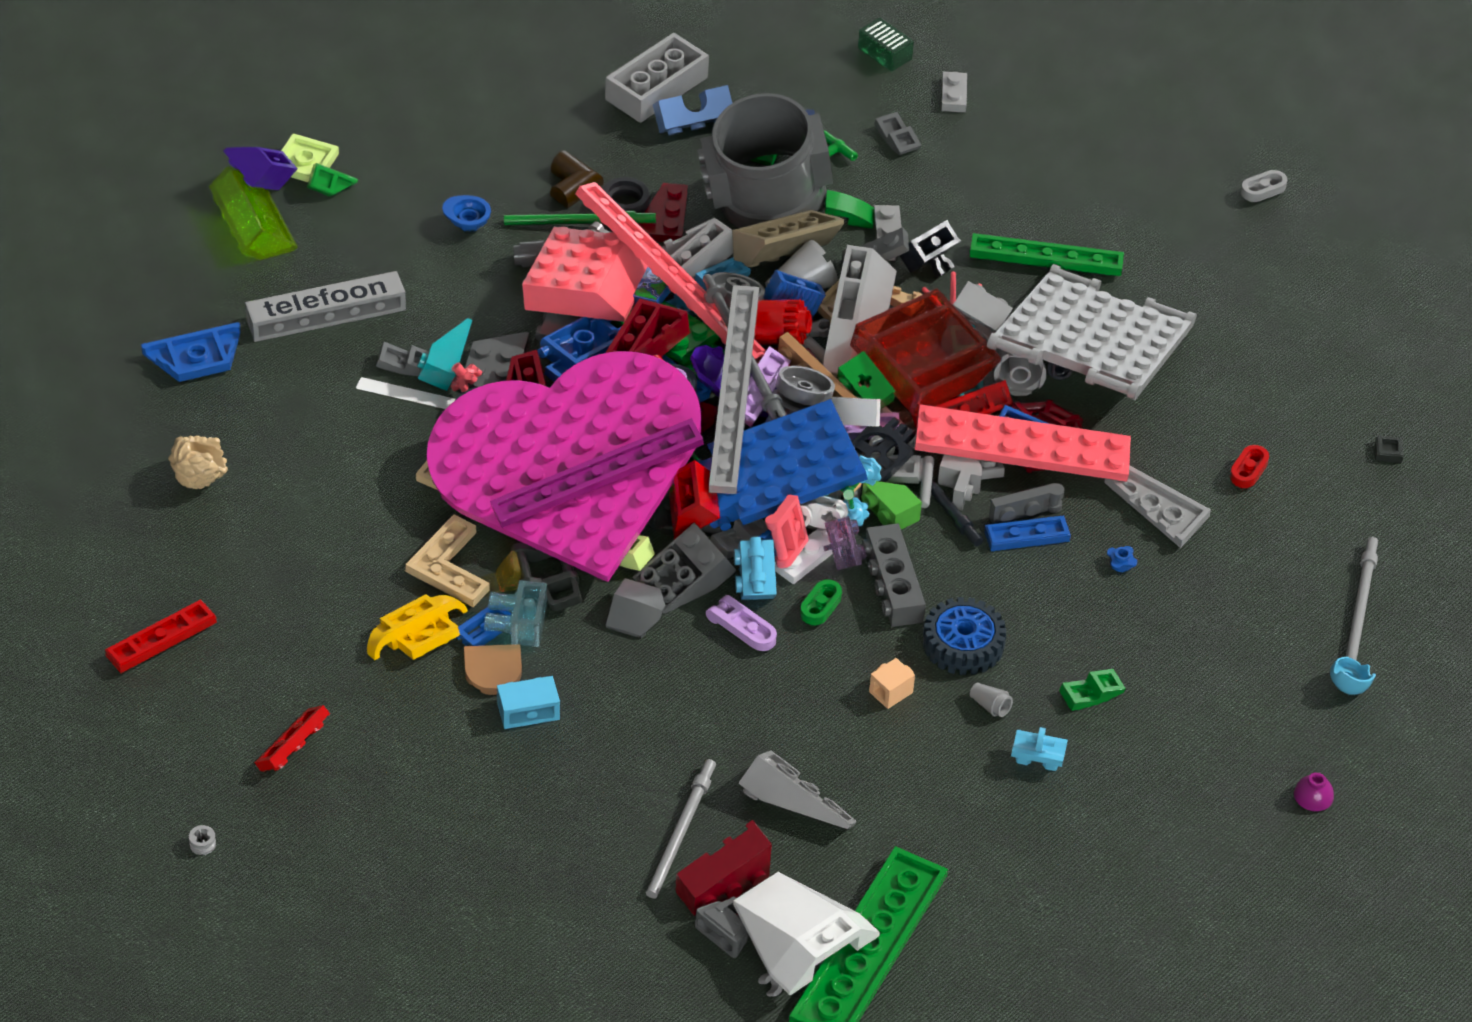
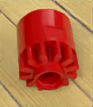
[754,300,812,345]

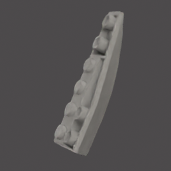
[823,245,897,377]

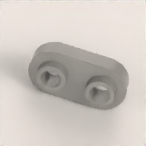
[1241,170,1287,202]

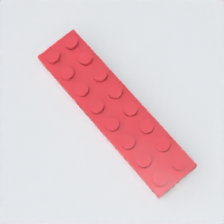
[915,405,1131,482]

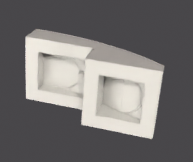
[831,397,880,426]

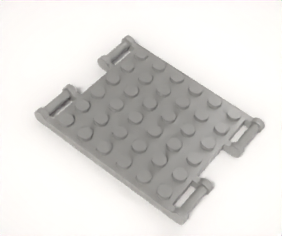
[987,264,1197,400]

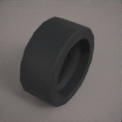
[603,177,650,213]

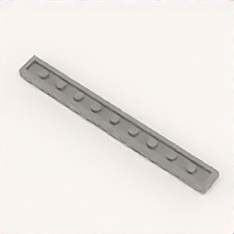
[709,285,759,494]

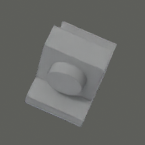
[938,454,982,511]

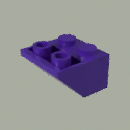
[223,147,298,190]

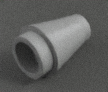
[970,683,1013,717]

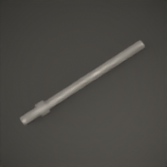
[1346,537,1378,660]
[646,759,716,899]

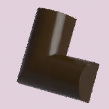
[550,151,604,208]

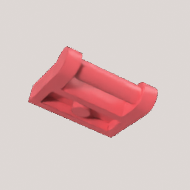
[765,495,809,568]

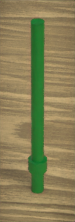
[504,211,656,225]

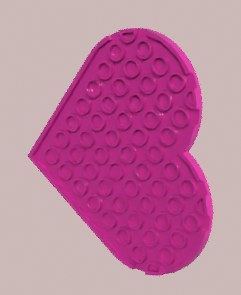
[427,351,701,582]

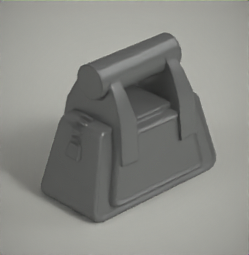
[695,897,749,958]

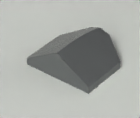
[606,578,665,638]

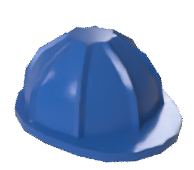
[442,195,491,232]

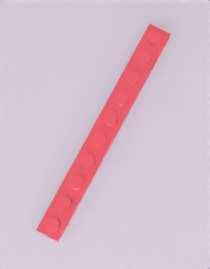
[575,182,766,364]

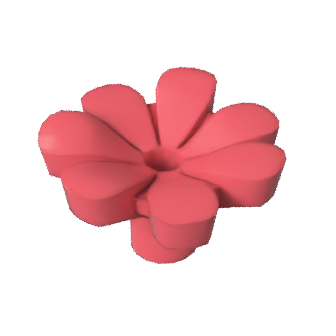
[451,362,482,392]

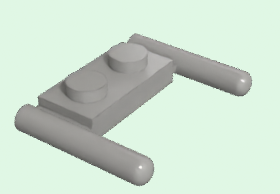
[853,454,934,508]

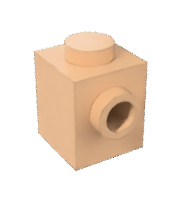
[869,658,915,709]

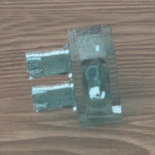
[484,580,547,647]

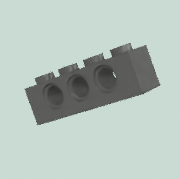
[862,523,926,627]

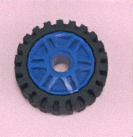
[923,597,1006,675]

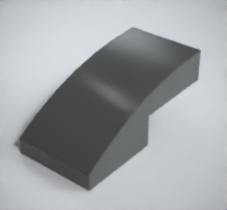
[874,112,922,155]
[376,342,428,376]

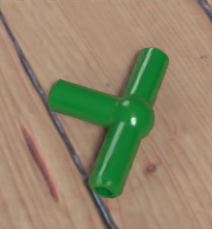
[824,130,858,161]

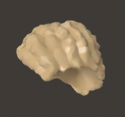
[168,435,228,489]

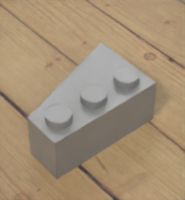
[662,218,733,280]

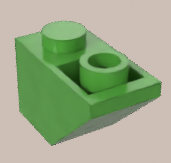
[861,481,922,530]

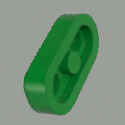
[800,580,842,625]

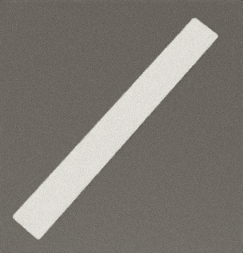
[356,377,455,409]

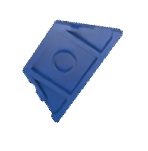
[141,322,241,382]

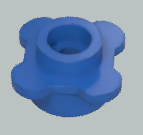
[1107,546,1137,572]

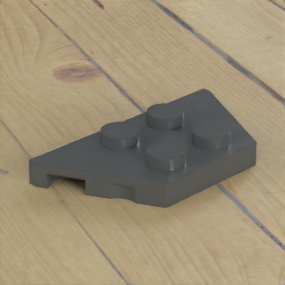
[465,332,529,388]

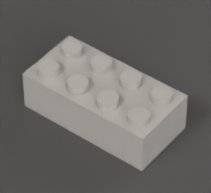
[605,32,709,123]

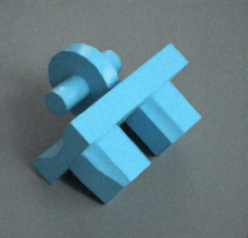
[1011,727,1068,771]

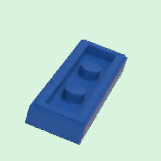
[984,515,1071,551]

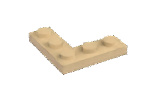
[406,515,489,607]

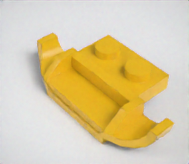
[367,594,468,660]

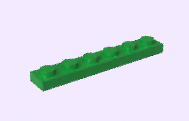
[970,233,1124,276]

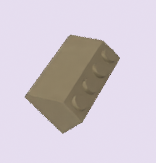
[732,210,844,267]

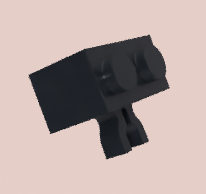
[899,220,960,278]

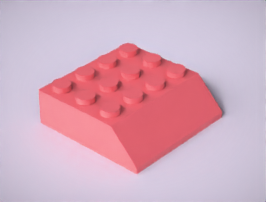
[522,227,648,322]

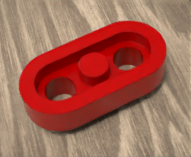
[1230,445,1269,488]

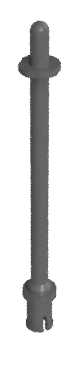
[703,274,787,420]

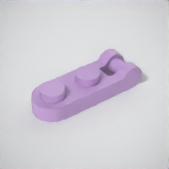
[706,595,777,651]

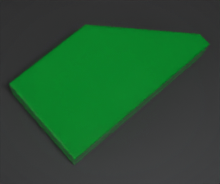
[307,163,358,196]

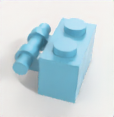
[734,537,776,600]

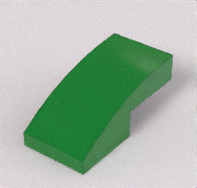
[824,190,874,229]
[1059,669,1126,711]

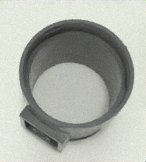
[697,93,833,228]

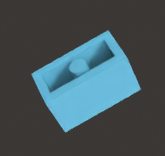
[497,676,560,729]

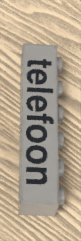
[245,271,406,342]

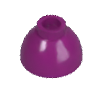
[1294,772,1334,811]

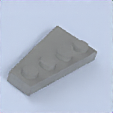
[1105,465,1211,548]

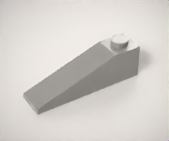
[739,750,857,829]

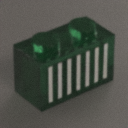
[858,17,914,72]

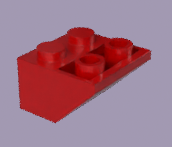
[669,460,720,539]

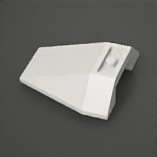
[733,872,880,995]

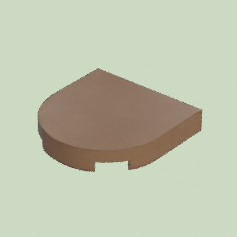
[464,644,522,695]

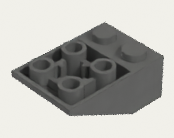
[632,523,737,614]

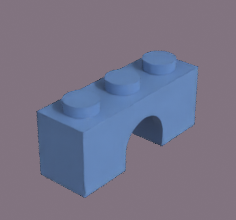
[653,85,732,136]

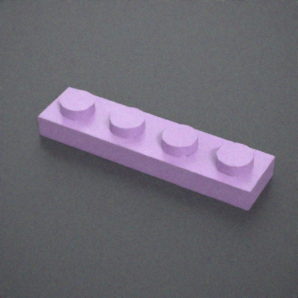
[745,346,791,427]

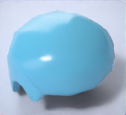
[1330,657,1376,695]

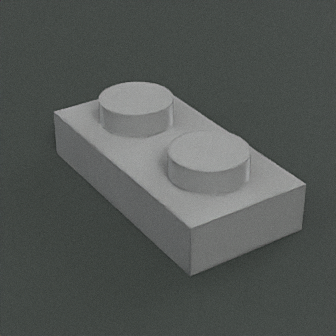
[941,72,967,113]

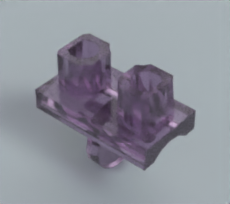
[823,516,866,570]

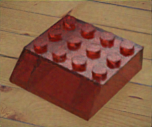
[850,288,1001,416]

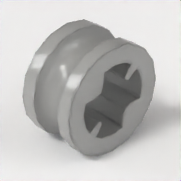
[189,825,216,855]

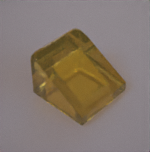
[496,551,521,592]

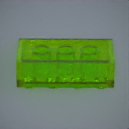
[209,165,298,260]

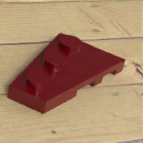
[637,183,688,242]

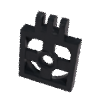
[852,417,916,482]

